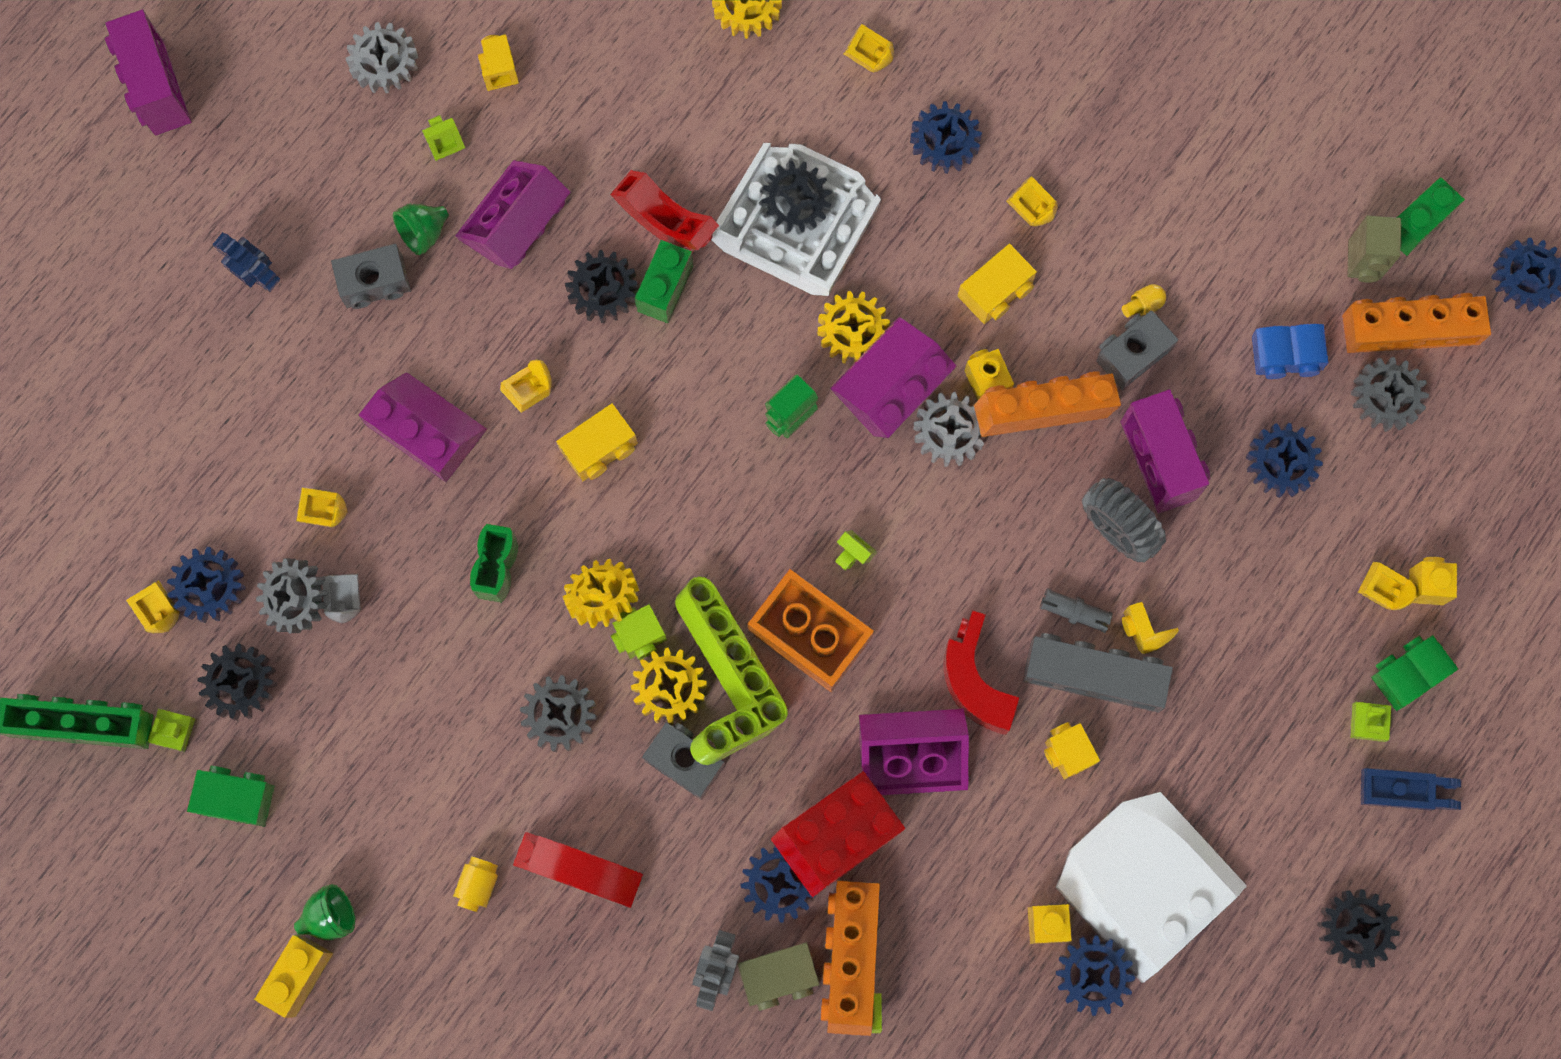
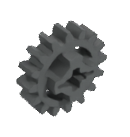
[1351,357,1429,432]
[256,558,329,634]
[520,675,597,753]
[692,930,739,1011]

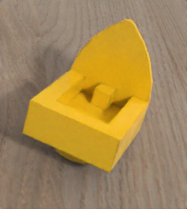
[843,24,894,73]
[1006,176,1058,227]
[500,360,552,413]
[296,487,348,527]
[1358,562,1417,610]
[126,580,179,634]
[1122,602,1179,654]

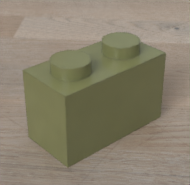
[1347,215,1401,283]
[737,942,819,1011]

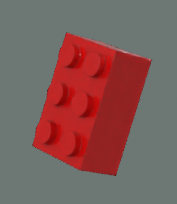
[771,771,906,898]

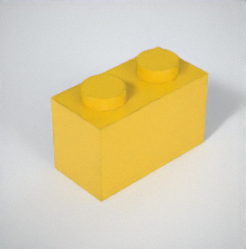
[957,243,1037,324]
[556,403,638,482]
[254,935,333,1018]

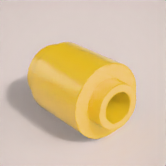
[453,856,498,912]

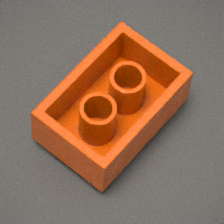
[748,569,874,693]

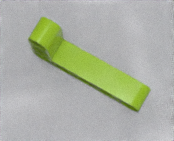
[675,576,788,765]

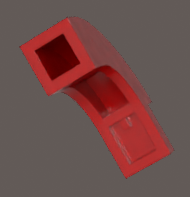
[610,170,719,253]
[943,610,1020,735]
[513,832,643,908]

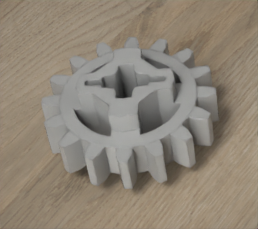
[346,22,419,93]
[913,392,985,467]

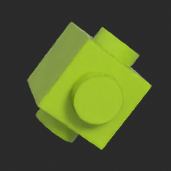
[610,604,667,660]

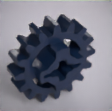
[910,101,982,174]
[212,232,280,292]
[1491,238,1561,311]
[1246,423,1323,498]
[167,547,246,623]
[740,845,816,923]
[1056,935,1135,1016]

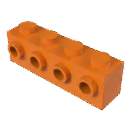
[1342,293,1491,353]
[974,371,1121,437]
[821,881,880,1036]

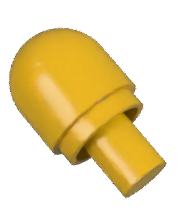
[1122,284,1166,318]

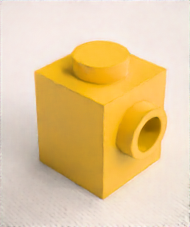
[964,349,1014,401]
[1409,557,1457,605]
[1044,722,1100,780]

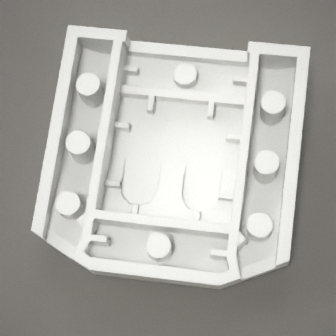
[711,143,881,296]
[1056,792,1247,983]

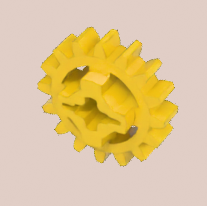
[712,0,782,39]
[817,291,890,364]
[563,559,639,628]
[631,648,707,725]

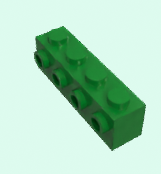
[0,694,154,749]

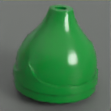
[392,203,449,255]
[294,884,355,941]

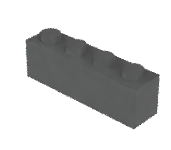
[1023,633,1173,713]

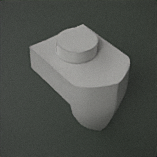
[322,574,361,624]

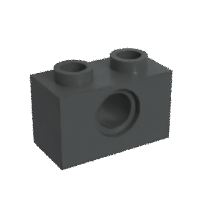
[331,244,411,309]
[1096,310,1179,391]
[642,722,725,800]

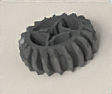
[1082,478,1166,563]

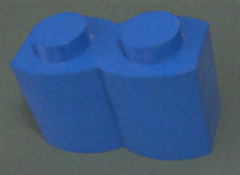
[1252,324,1328,379]

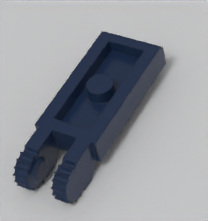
[1360,768,1461,811]

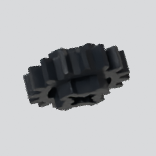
[759,161,832,235]
[565,250,639,323]
[197,643,277,721]
[1317,889,1400,969]

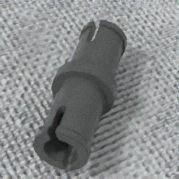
[1040,588,1113,633]

